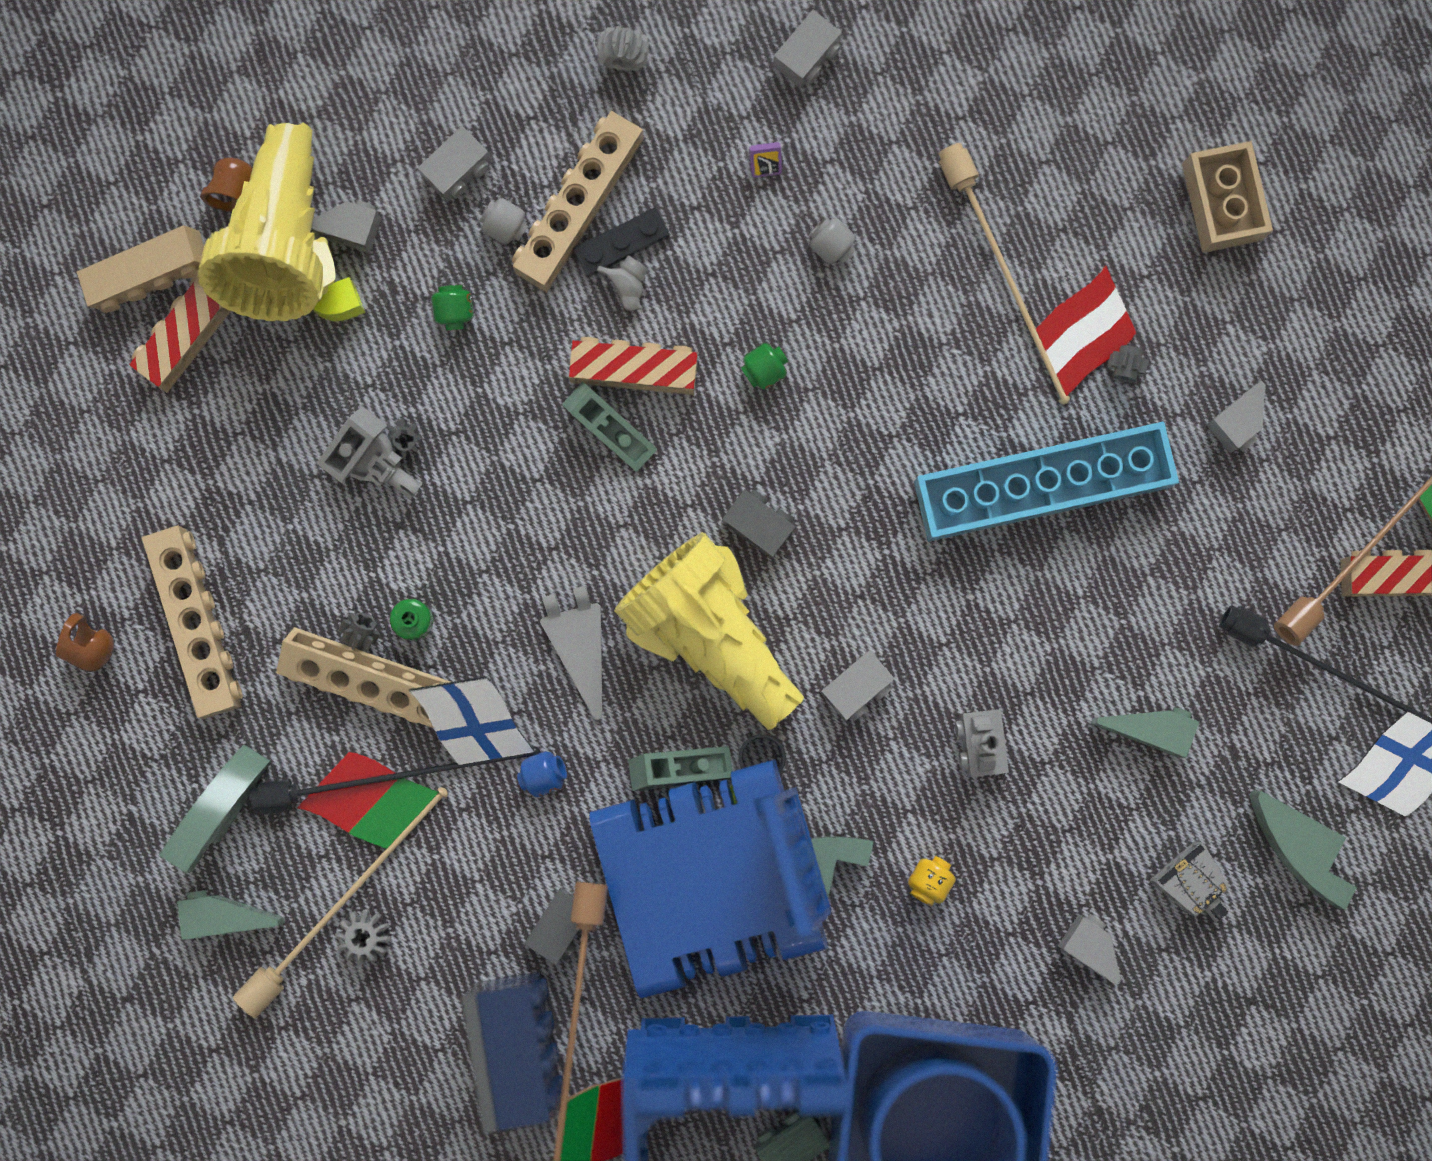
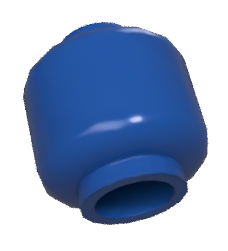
[517,751,567,797]

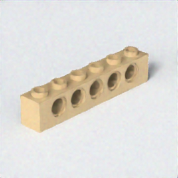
[512,111,644,293]
[142,525,243,719]
[276,627,450,728]

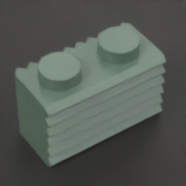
[755,1109,830,1161]

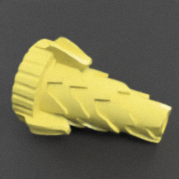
[198,123,335,321]
[614,532,804,730]

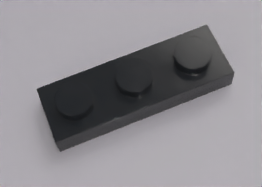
[573,207,670,278]

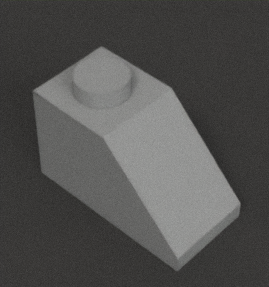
[311,201,381,253]
[1206,380,1265,453]
[1058,914,1121,986]

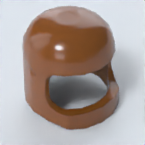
[200,157,253,212]
[56,612,114,672]

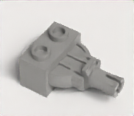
[316,406,422,500]
[955,709,1009,777]

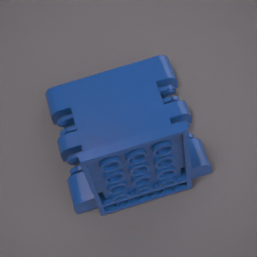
[589,759,832,999]
[623,1014,848,1161]

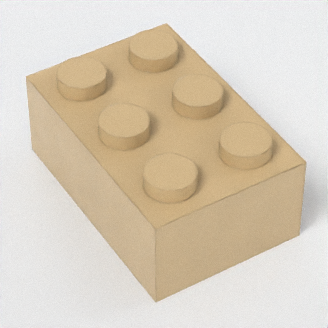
[1182,141,1273,253]

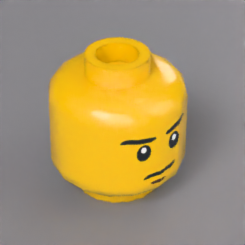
[908,856,955,906]

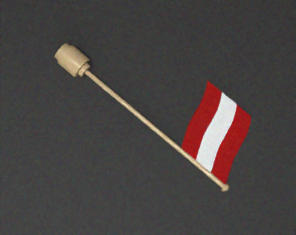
[939,143,1136,404]

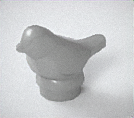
[597,256,649,311]

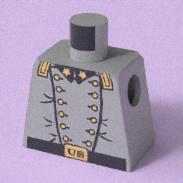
[1149,841,1229,922]

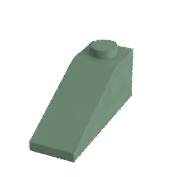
[562,381,657,472]
[1091,707,1199,758]
[628,746,733,791]
[177,890,285,940]

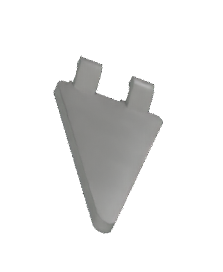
[540,586,603,720]

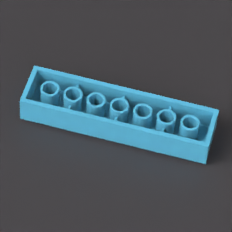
[914,422,1179,542]

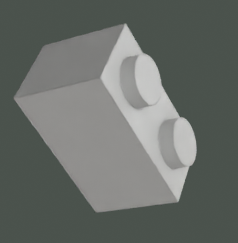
[773,10,842,89]
[418,126,491,203]
[820,650,894,721]

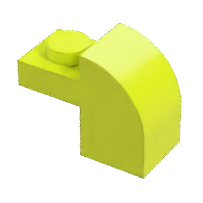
[313,277,365,321]

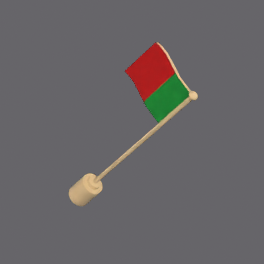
[233,752,448,1018]

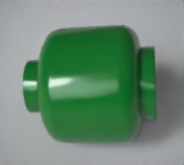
[431,284,474,330]
[741,343,789,390]
[390,599,434,641]

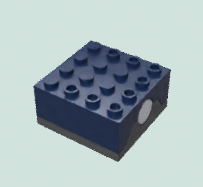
[462,971,563,1134]

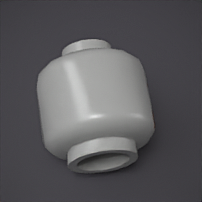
[479,198,527,245]
[809,217,855,264]

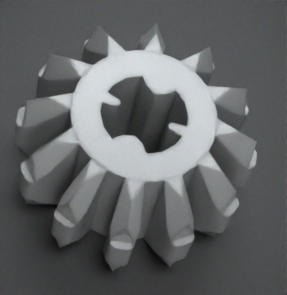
[597,26,649,72]
[335,909,391,965]

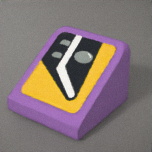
[749,142,782,178]

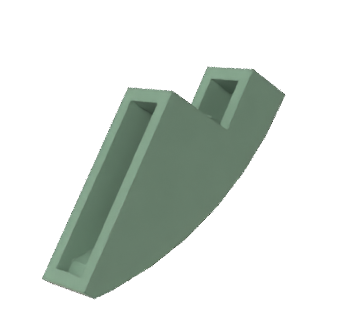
[159,745,271,873]
[1250,790,1357,910]
[811,836,874,897]

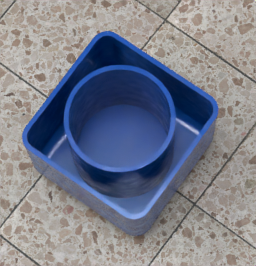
[828,1011,1057,1161]

